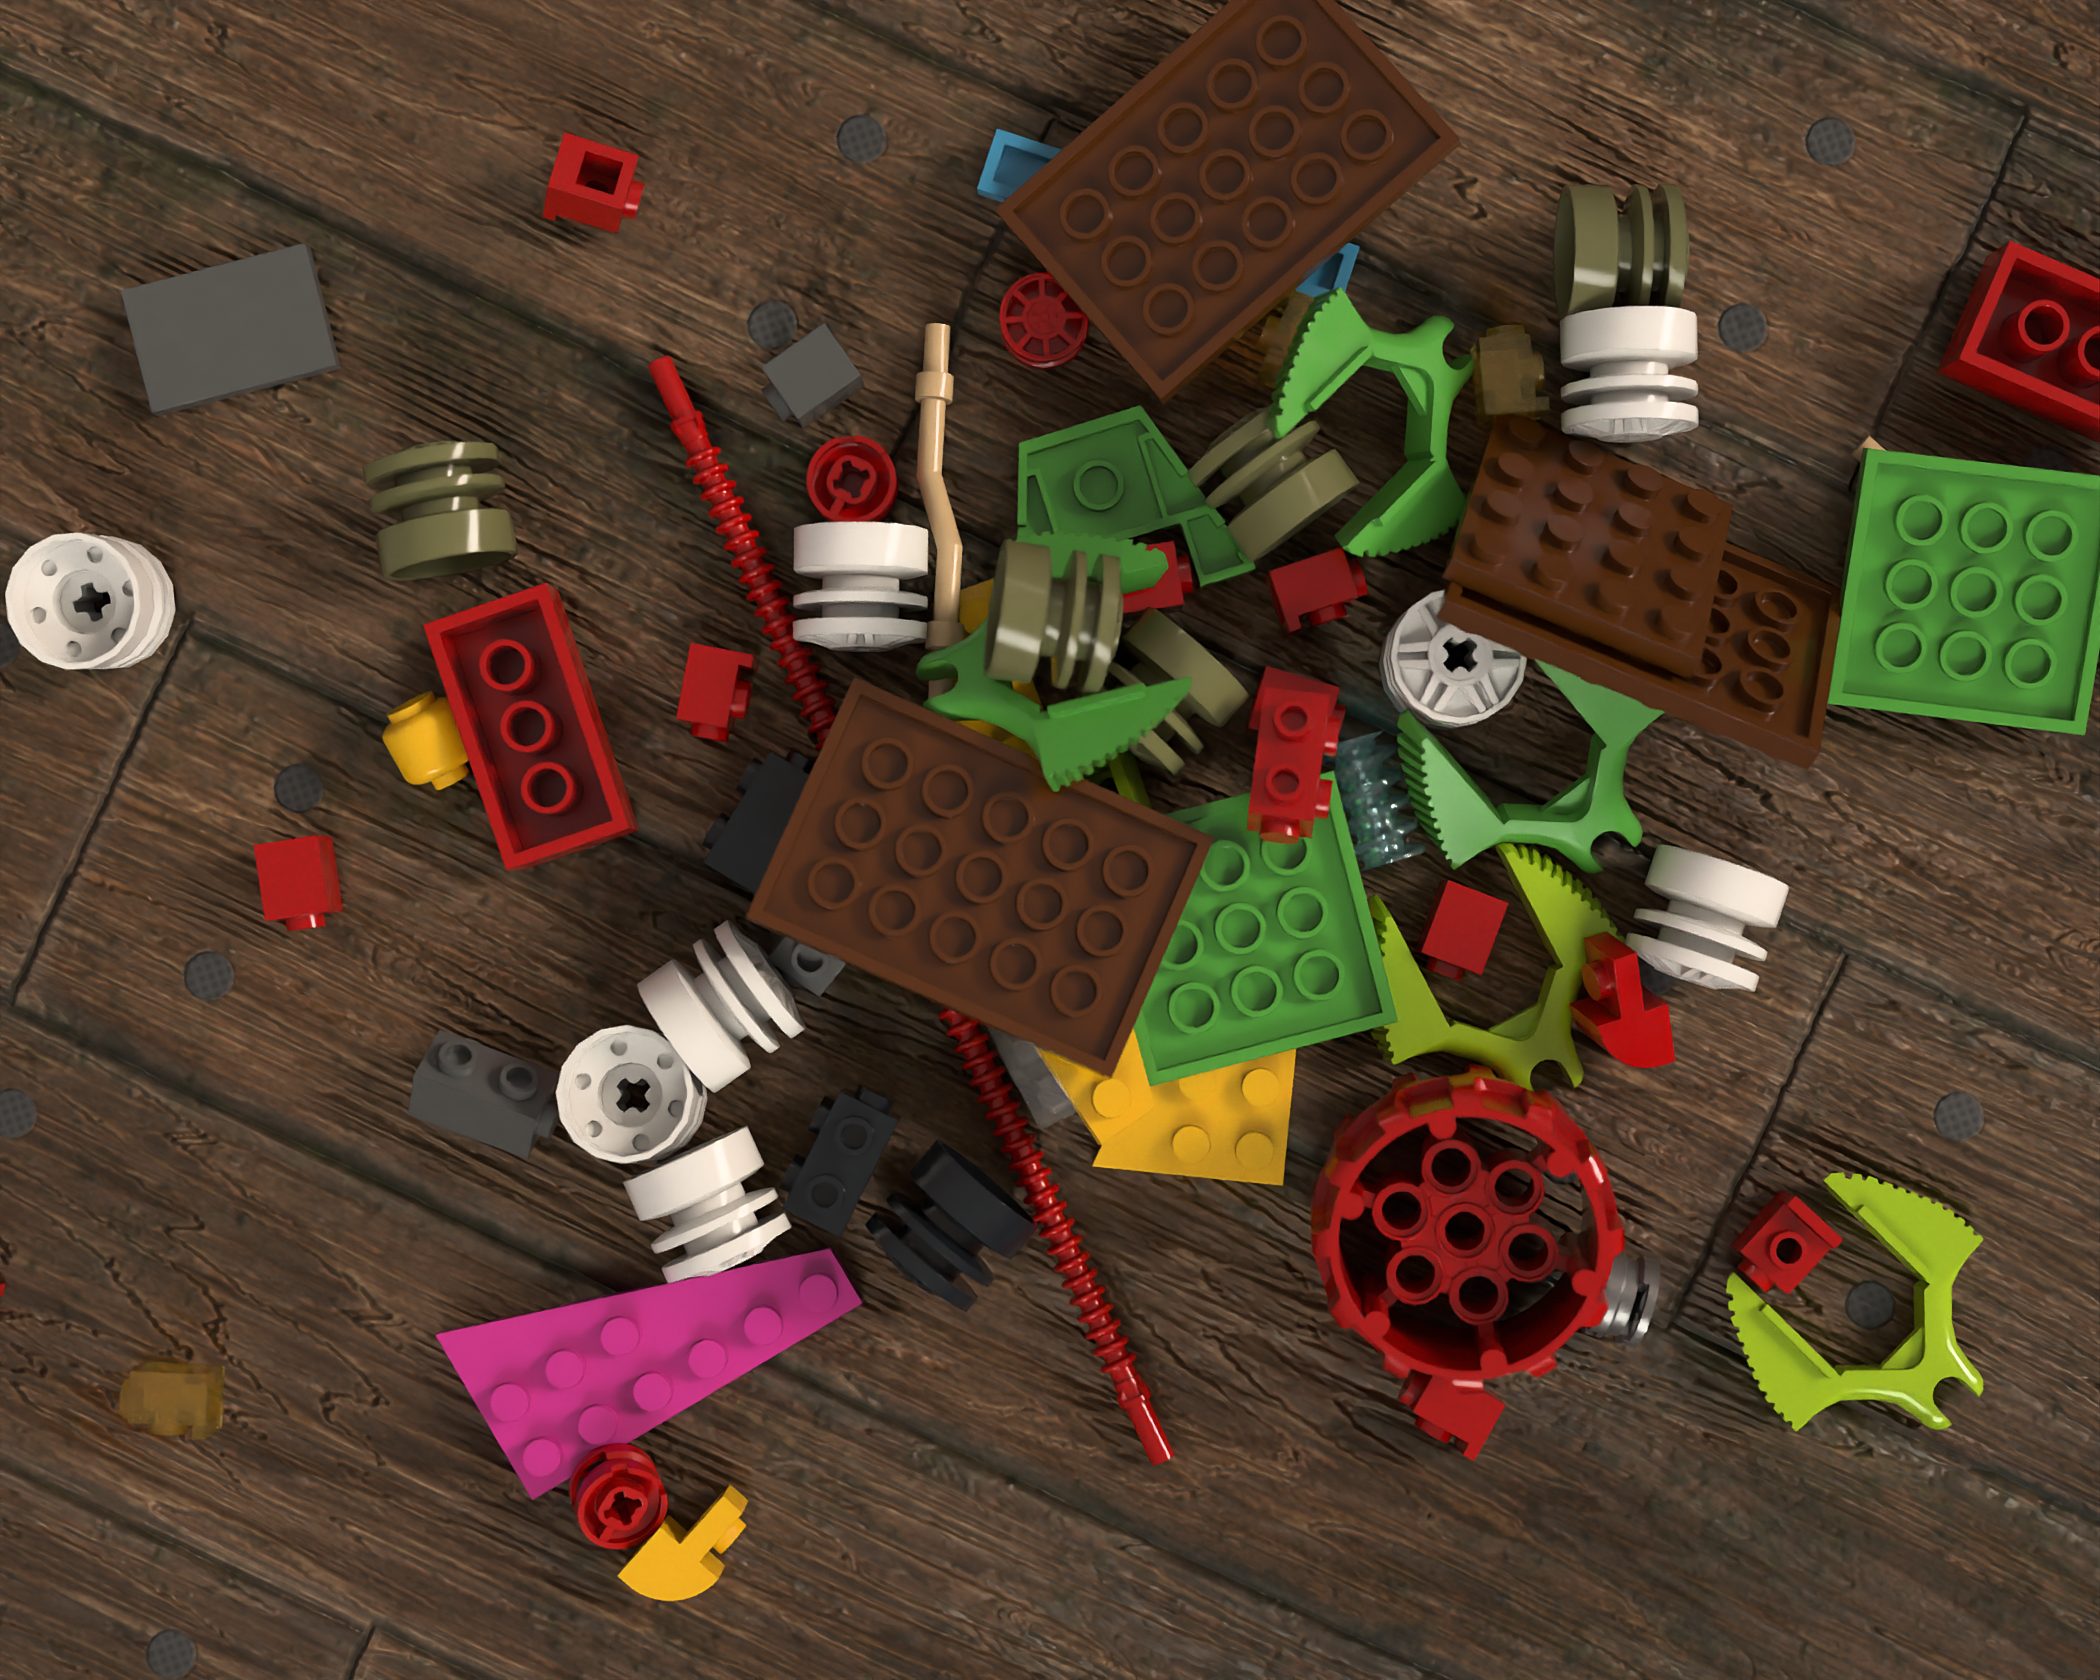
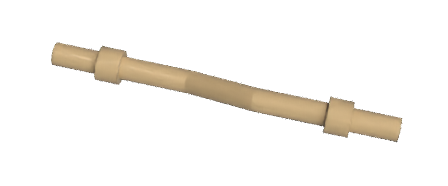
[915,323,964,699]

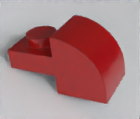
[1569,931,1675,1068]

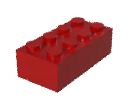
[1937,241,2100,443]
[423,583,639,871]

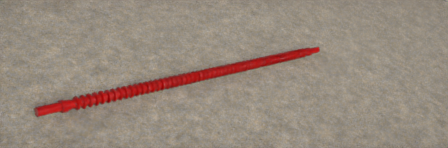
[648,356,1175,1466]

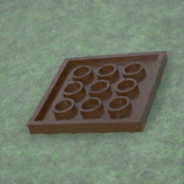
[1442,409,1733,679]

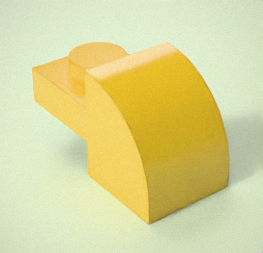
[617,1484,748,1601]

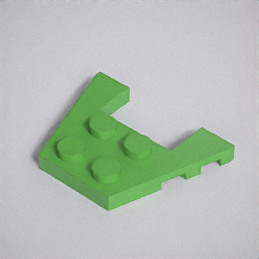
[1017,405,1256,589]

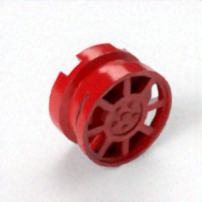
[999,272,1089,370]
[806,435,899,523]
[569,1443,668,1549]

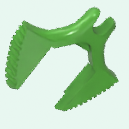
[1266,287,1475,557]
[916,531,1192,792]
[1397,659,1664,874]

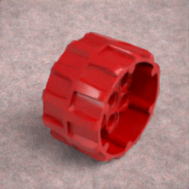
[1310,1064,1625,1394]

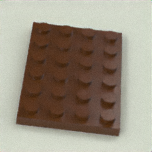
[995,0,1460,404]
[1436,543,1841,770]
[746,677,1215,1079]

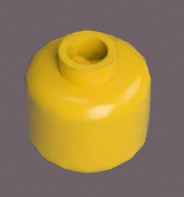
[382,691,470,790]

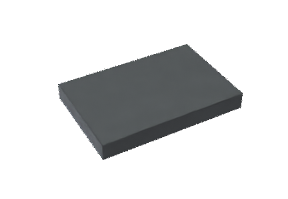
[121,243,341,416]

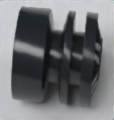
[865,1139,1038,1312]

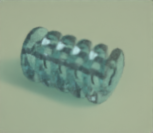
[1322,730,1426,871]

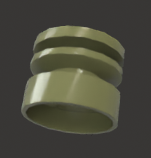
[1553,184,1690,320]
[1187,406,1360,563]
[362,441,518,580]
[983,539,1123,693]
[1075,606,1249,778]

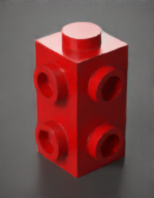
[1247,687,1341,844]

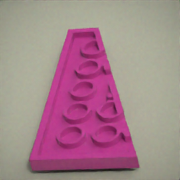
[435,1245,864,1500]

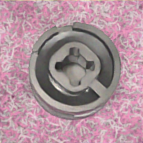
[1581,1251,1660,1348]

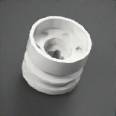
[1560,306,1699,443]
[793,522,928,652]
[5,533,175,670]
[1379,590,1527,730]
[1624,844,1789,992]
[637,920,806,1093]
[556,1025,708,1164]
[623,1126,792,1283]

